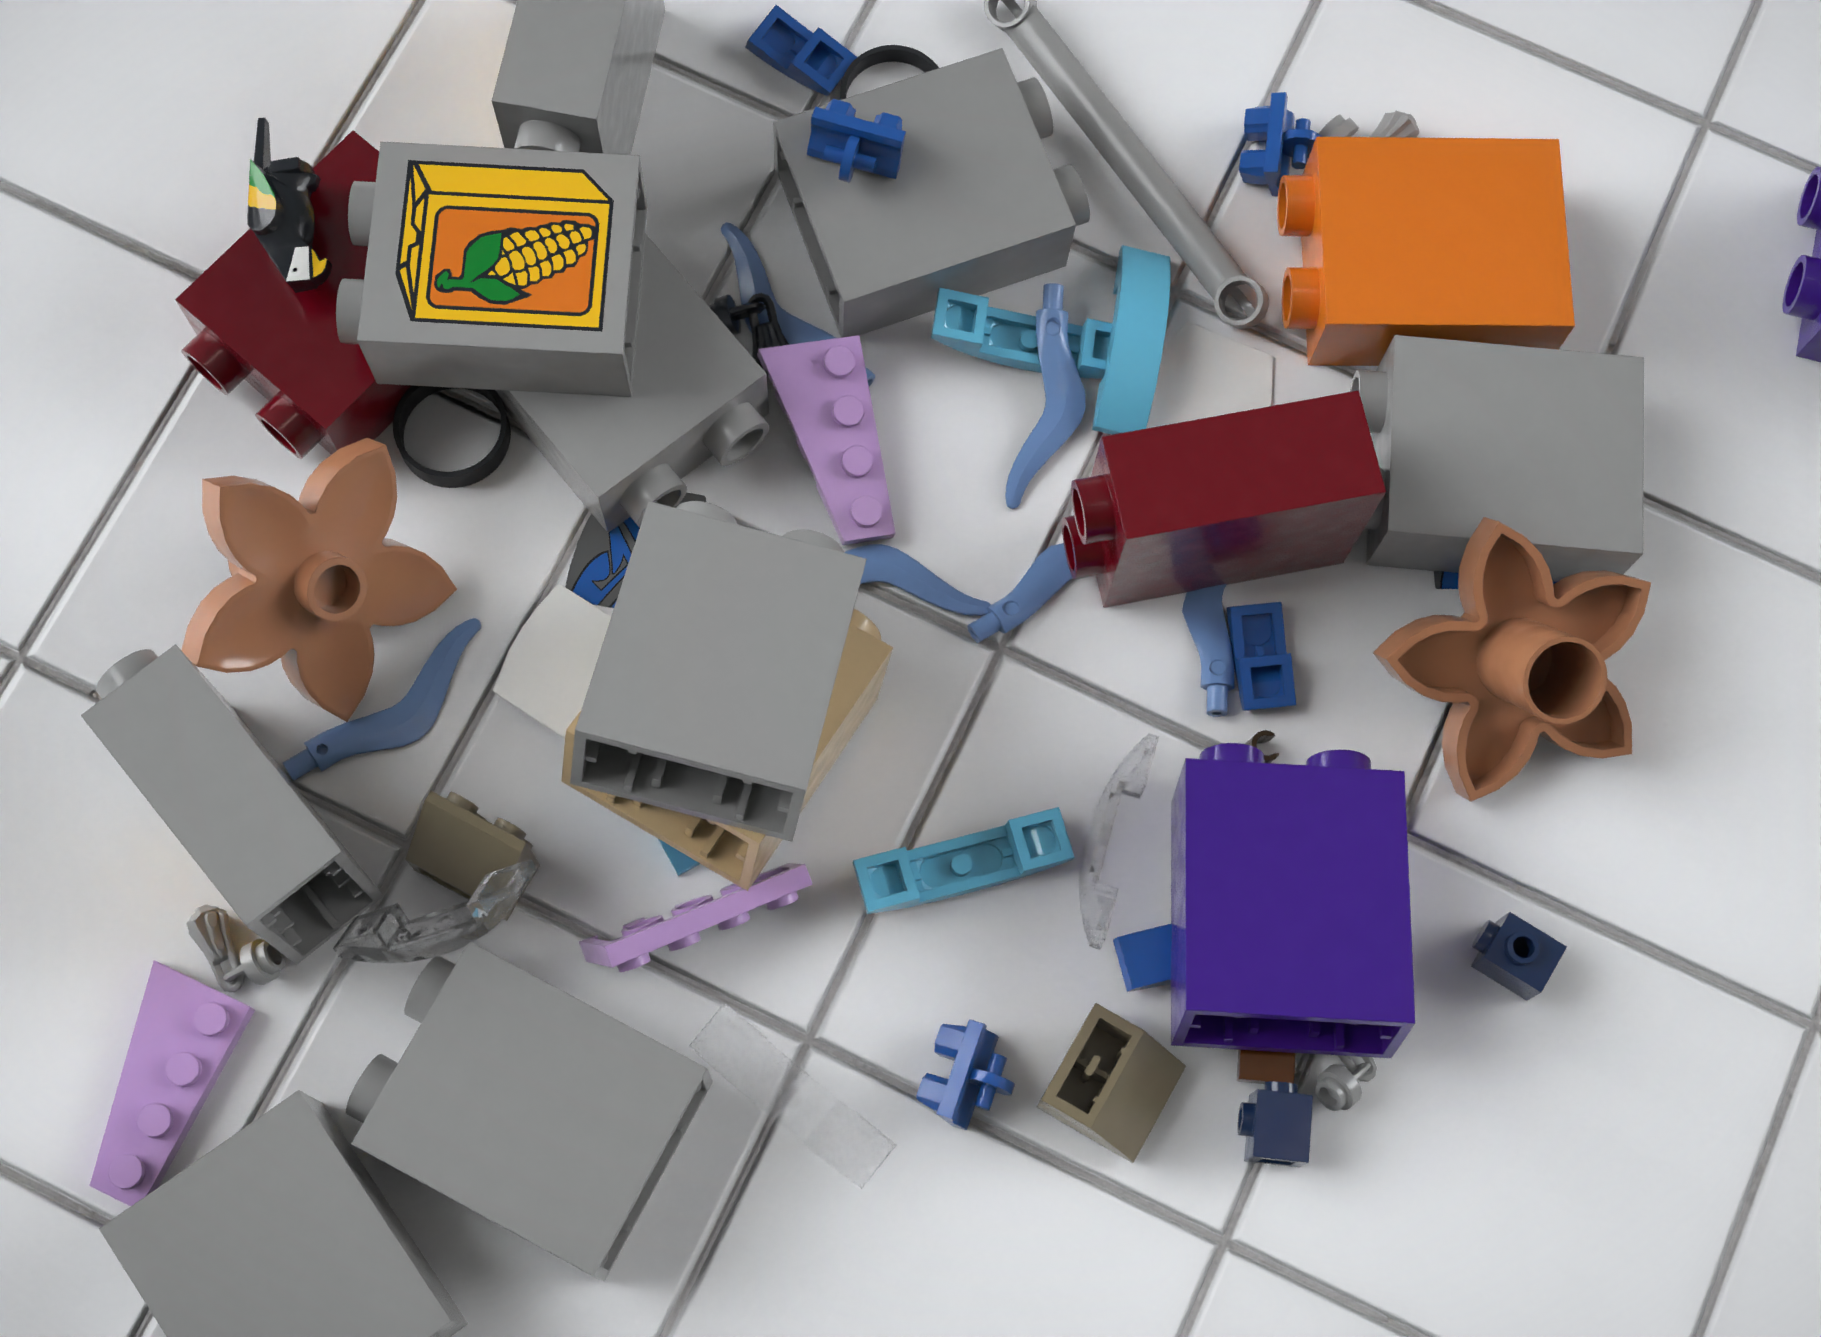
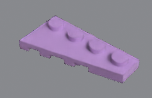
[757,335,895,545]
[579,863,812,972]
[89,960,255,1206]

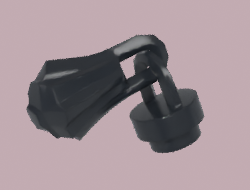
[708,293,789,376]

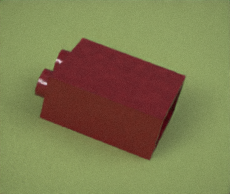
[175,130,413,459]
[1062,390,1386,608]

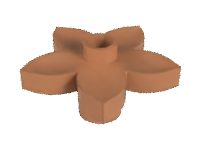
[182,438,457,722]
[1373,517,1651,802]

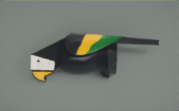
[247,117,332,293]

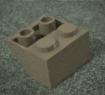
[405,791,540,921]
[1037,1003,1186,1163]

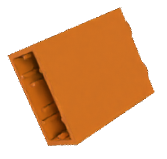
[1277,137,1575,366]

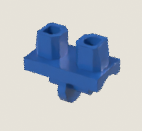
[1239,92,1322,196]
[807,99,906,183]
[916,1019,1015,1130]

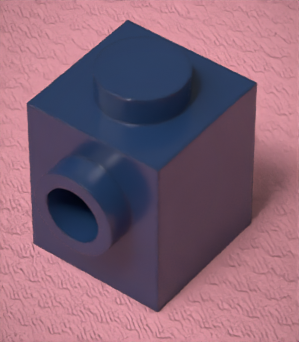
[1471,912,1567,1001]
[1237,1081,1313,1168]

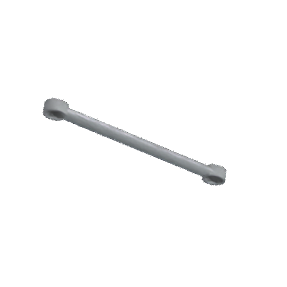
[984,0,1269,329]

